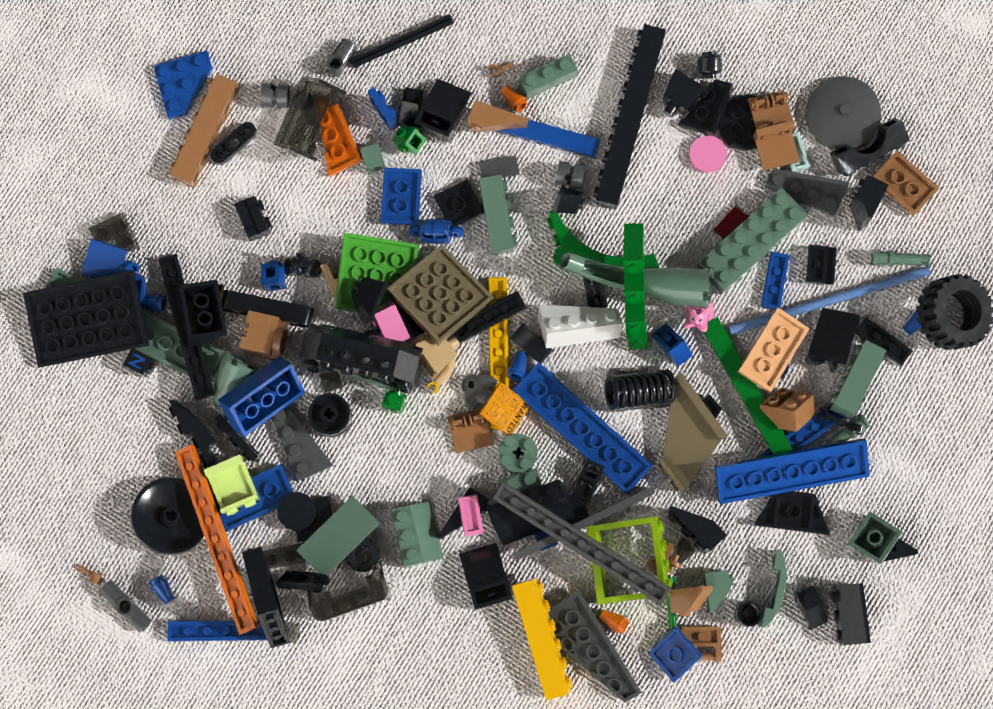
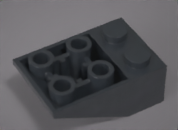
[414,79,472,143]
[666,506,727,553]
[459,543,513,610]

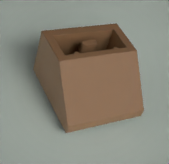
[760,388,815,432]

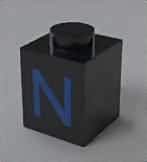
[123,349,155,378]

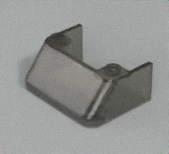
[274,76,346,162]

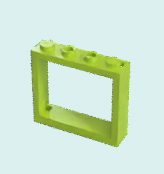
[587,516,672,605]

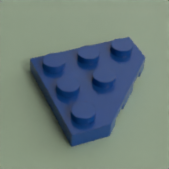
[153,50,213,120]

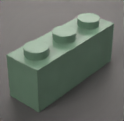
[519,53,578,100]

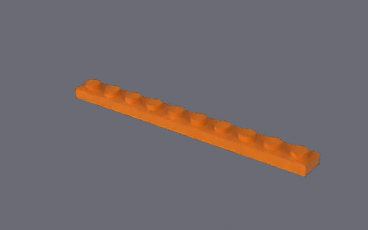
[175,445,259,635]

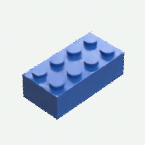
[218,356,305,437]

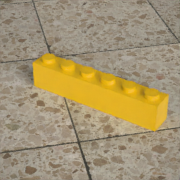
[512,577,573,700]

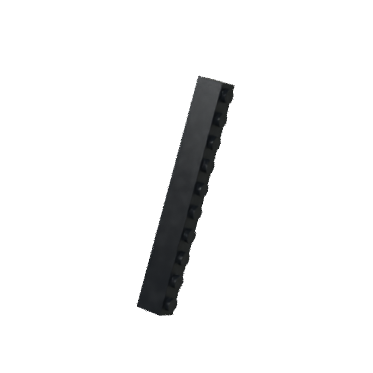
[593,24,666,210]

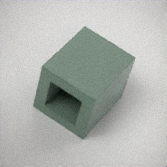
[360,142,385,174]

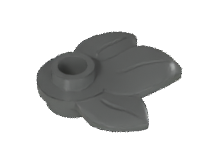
[462,374,498,409]

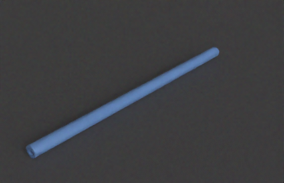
[728,266,931,335]

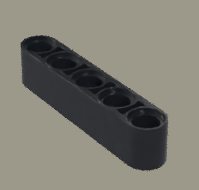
[222,290,315,328]

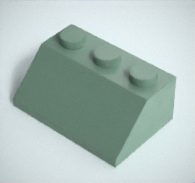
[391,502,444,568]

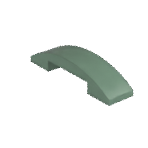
[759,550,787,628]

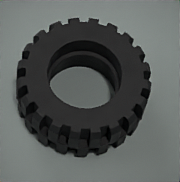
[916,274,993,350]

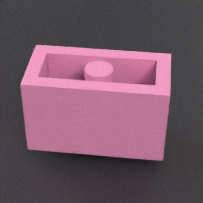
[372,300,410,341]

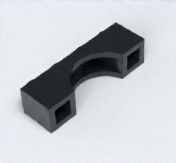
[830,117,910,176]

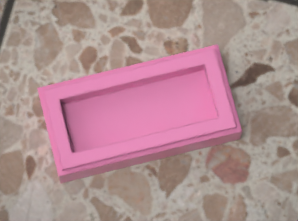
[458,494,484,537]

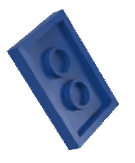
[381,168,422,226]

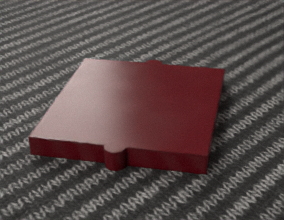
[713,206,749,241]

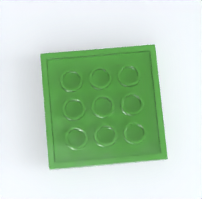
[334,233,419,312]

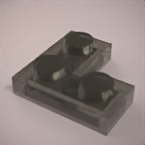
[89,212,140,252]

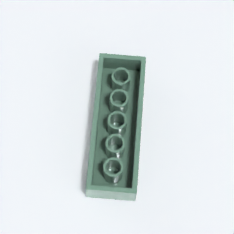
[696,188,808,294]

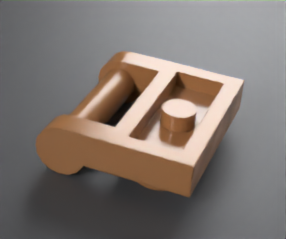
[681,627,722,663]

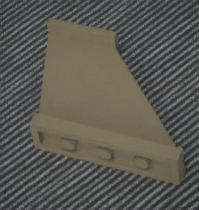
[659,373,728,492]

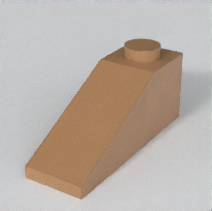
[467,100,528,132]

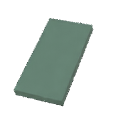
[296,496,380,575]

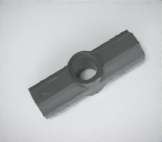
[99,580,152,633]

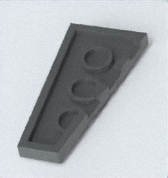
[765,169,850,217]
[271,406,334,482]

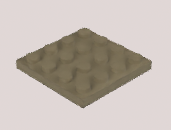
[386,244,494,346]

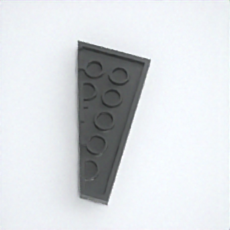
[548,590,642,703]

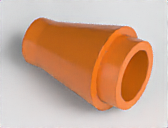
[501,85,527,113]
[599,609,630,634]

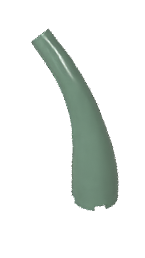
[560,252,713,308]

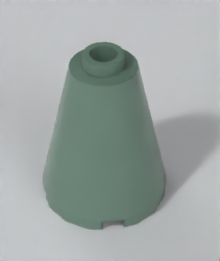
[211,353,258,408]

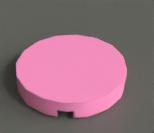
[689,135,727,173]

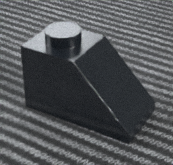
[553,186,585,214]
[793,585,828,630]

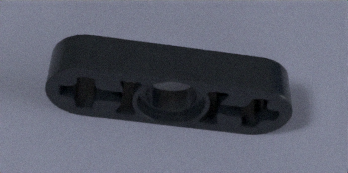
[210,122,257,165]

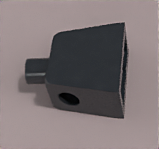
[662,69,706,118]

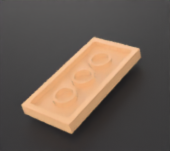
[737,308,809,393]

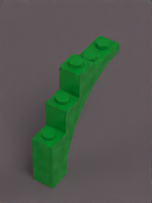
[546,210,660,290]
[623,223,648,350]

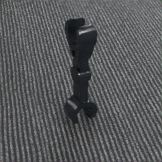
[815,407,863,435]

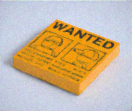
[479,382,530,436]

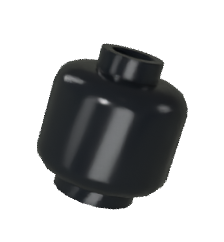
[697,51,722,79]

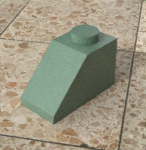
[703,570,733,613]

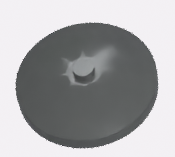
[805,76,881,150]

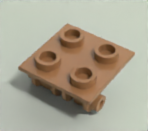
[748,90,794,129]
[447,408,494,454]

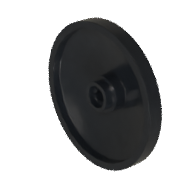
[131,477,204,555]

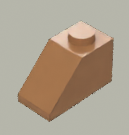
[669,586,713,617]

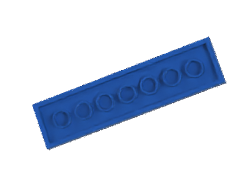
[513,362,653,495]
[714,438,870,504]

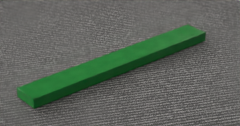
[703,317,793,455]

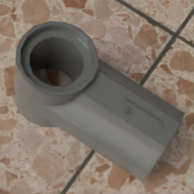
[326,38,357,77]

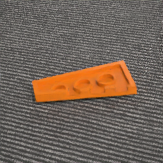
[316,93,364,177]

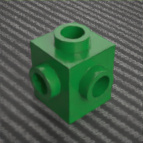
[392,125,427,155]

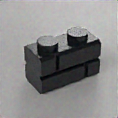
[234,196,272,242]

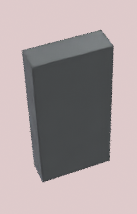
[479,155,520,178]

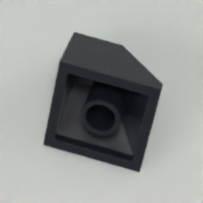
[351,277,388,324]

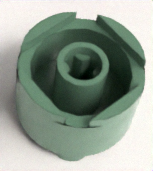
[499,434,538,474]

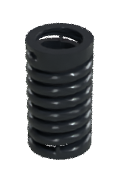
[604,369,676,410]

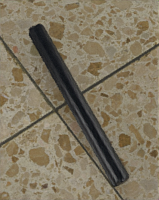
[350,14,453,68]

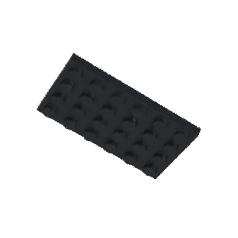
[23,270,150,368]

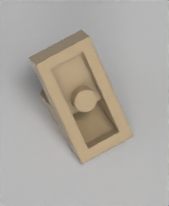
[320,263,338,299]

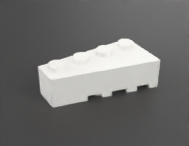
[538,305,623,348]

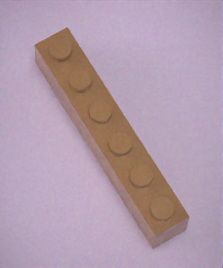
[170,73,240,188]

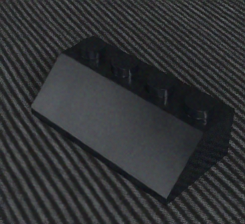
[486,479,576,546]

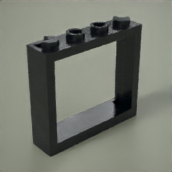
[242,547,290,648]

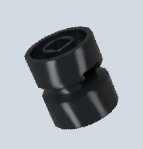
[734,601,763,627]

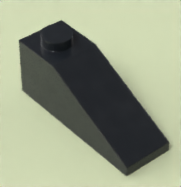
[438,487,491,539]

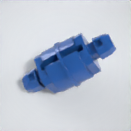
[409,218,463,245]

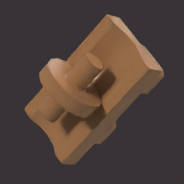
[647,542,682,577]

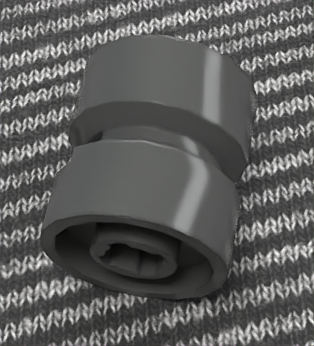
[261,83,290,108]
[555,161,586,190]

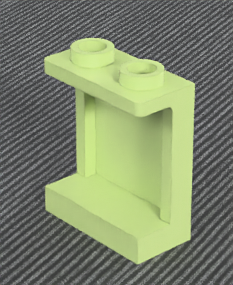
[204,455,260,516]

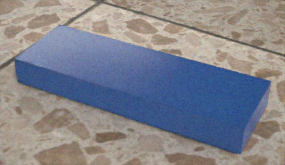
[760,251,790,310]

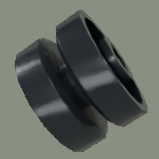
[308,393,353,438]

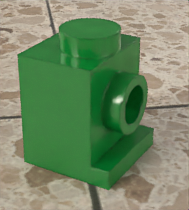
[382,390,407,414]

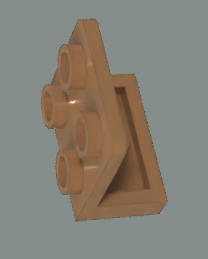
[753,120,799,170]

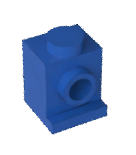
[261,260,287,292]

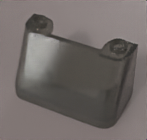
[307,562,391,622]

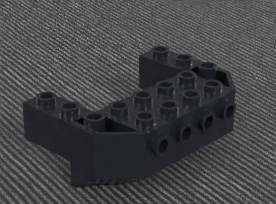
[299,323,423,394]

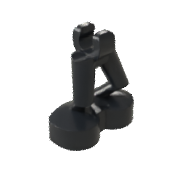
[285,252,322,278]

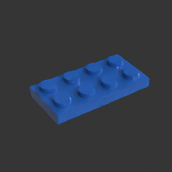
[213,464,294,532]

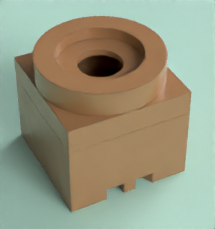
[239,310,289,360]

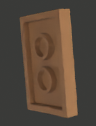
[873,151,940,216]

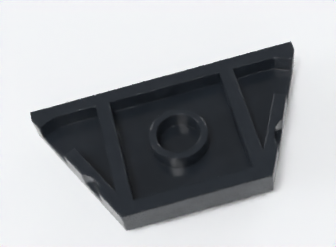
[754,491,830,535]

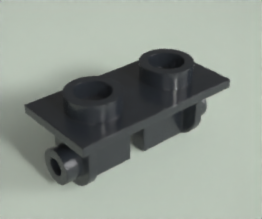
[583,277,608,308]

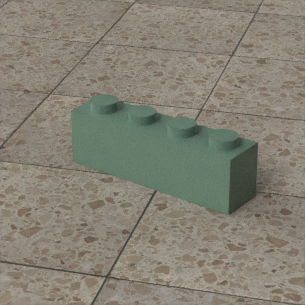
[479,175,517,255]
[829,340,887,420]

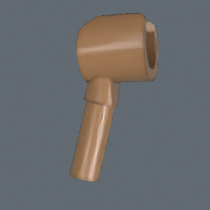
[488,61,514,77]
[77,565,102,584]

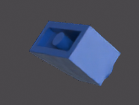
[651,323,693,367]

